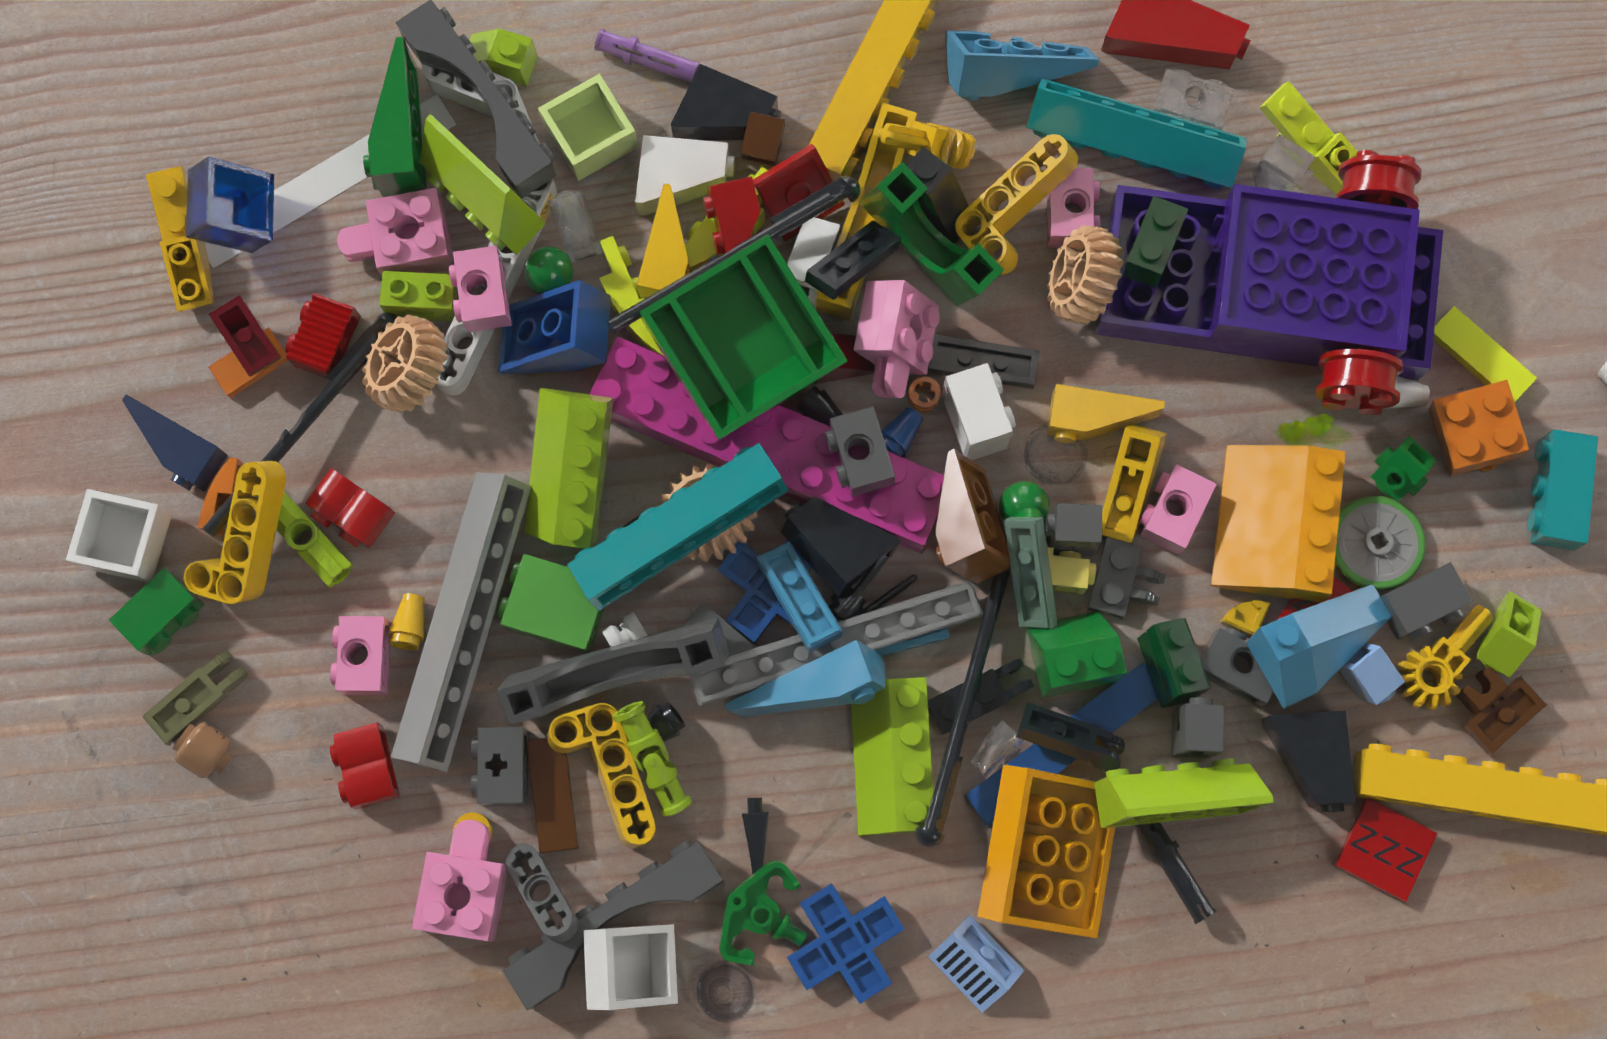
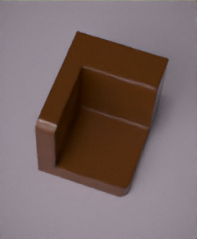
[740,112,785,166]

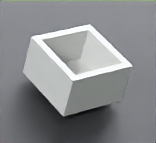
[941,363,1016,460]
[66,489,172,583]
[583,924,678,1010]

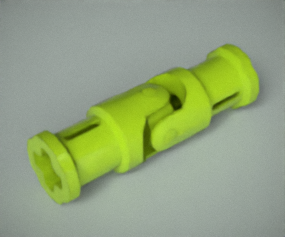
[612,701,692,817]

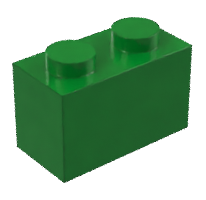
[109,568,205,656]

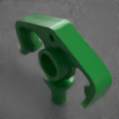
[719,860,807,966]

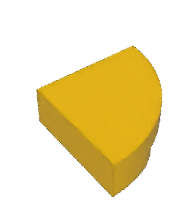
[1220,600,1271,637]

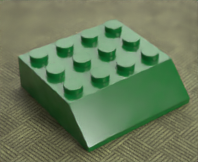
[640,234,847,440]

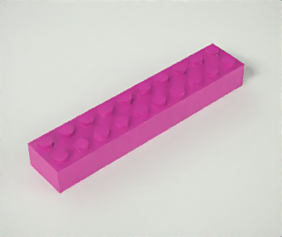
[590,336,944,554]

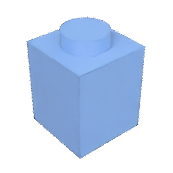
[1339,642,1405,705]

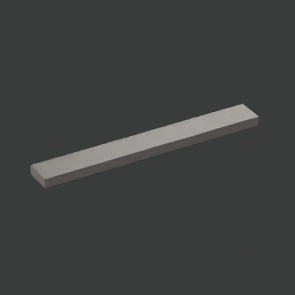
[689,580,983,706]

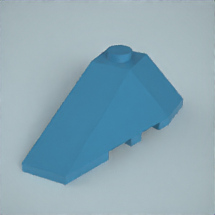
[725,640,885,717]

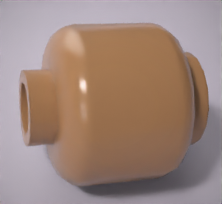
[173,722,233,778]

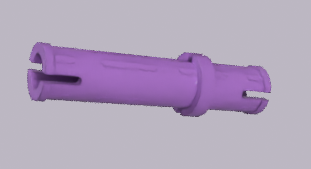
[594,29,700,83]

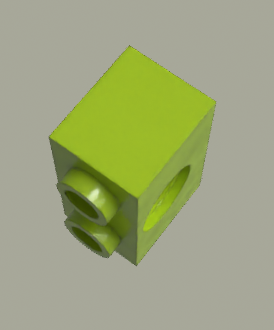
[379,271,459,322]

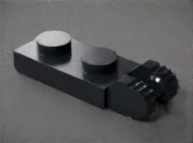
[928,658,1035,736]
[1016,703,1125,772]

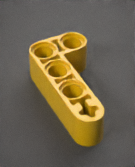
[955,134,1078,275]
[184,461,286,604]
[547,703,656,849]

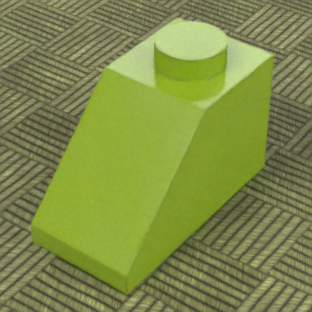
[470,28,538,87]
[1476,591,1542,678]

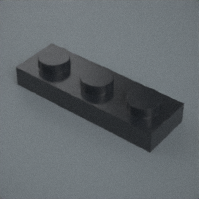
[805,220,901,300]
[927,334,1040,389]

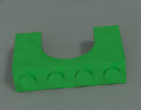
[858,161,1004,306]

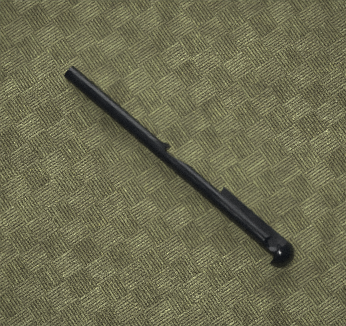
[607,176,860,334]
[202,312,398,537]
[915,570,1010,848]

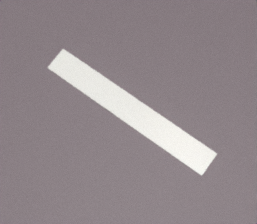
[203,95,456,269]

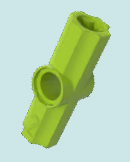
[277,491,354,588]

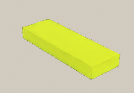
[1433,306,1537,402]

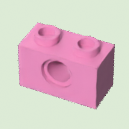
[1047,168,1100,248]
[449,245,512,332]
[1139,464,1217,555]
[330,616,392,695]

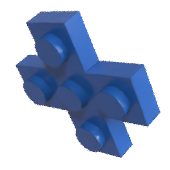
[717,539,829,644]
[787,883,905,1004]

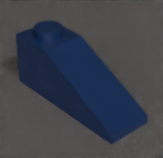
[122,394,228,492]

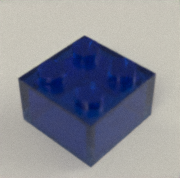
[186,156,275,253]

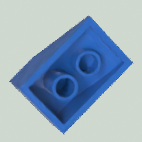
[498,280,611,375]

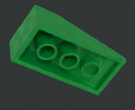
[363,37,427,197]

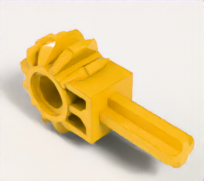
[878,121,976,169]
[1397,605,1493,711]

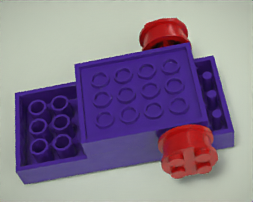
[1095,150,1444,415]

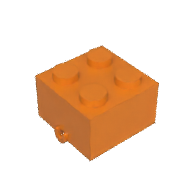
[1429,380,1529,477]

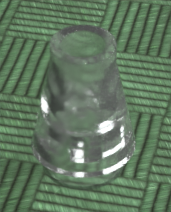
[970,720,1024,777]

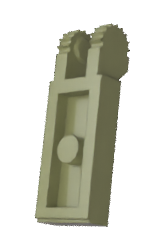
[142,651,248,746]

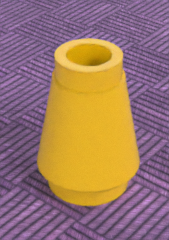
[387,593,425,651]

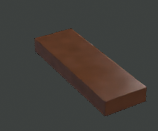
[526,735,579,854]

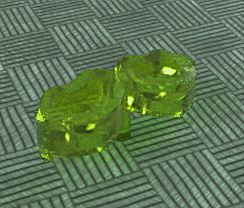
[1275,413,1334,443]

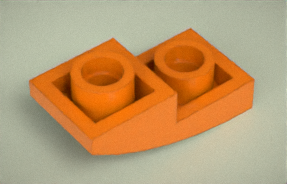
[198,458,244,536]

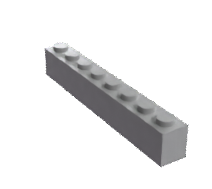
[391,472,531,772]

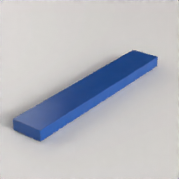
[964,662,1158,826]

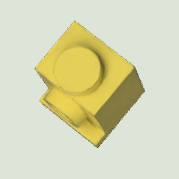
[1047,547,1096,595]

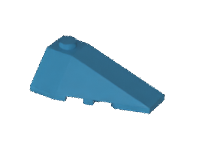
[945,30,1099,100]
[1246,585,1392,709]

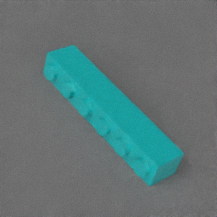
[1026,78,1247,189]
[567,443,789,611]

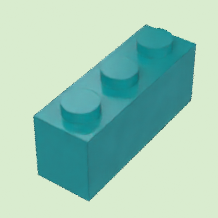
[1527,429,1598,550]

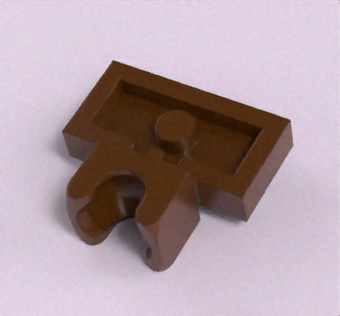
[1456,667,1547,755]

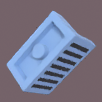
[928,915,1025,1013]

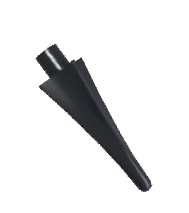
[742,797,769,874]

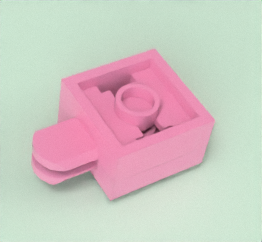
[337,188,455,276]
[854,280,939,398]
[412,820,508,941]

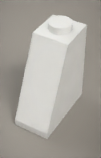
[635,135,735,215]
[787,217,840,310]

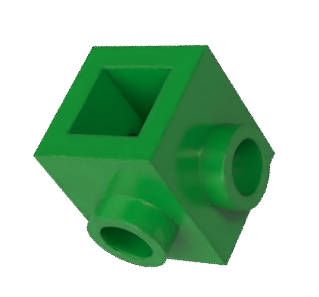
[1370,436,1437,501]

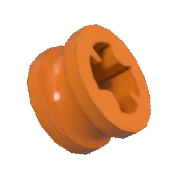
[908,376,941,412]

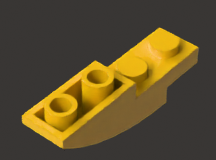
[145,166,214,312]

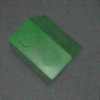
[1026,611,1127,699]

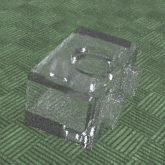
[1153,69,1235,130]

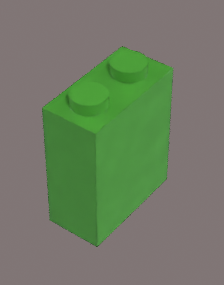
[498,554,605,654]

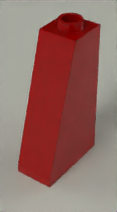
[1101,0,1251,70]

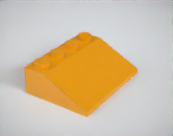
[1210,445,1346,603]
[977,765,1116,939]

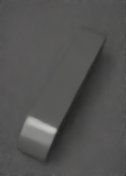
[506,844,578,942]

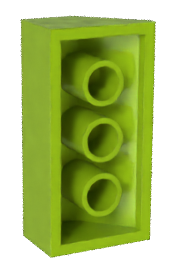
[420,114,546,255]
[524,388,614,549]
[851,677,933,836]
[1094,758,1274,829]

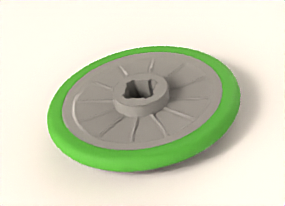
[1335,496,1426,590]

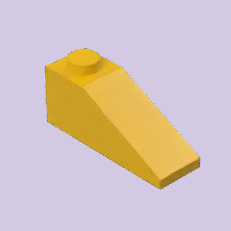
[637,183,691,298]
[1046,384,1165,443]
[1102,424,1167,544]

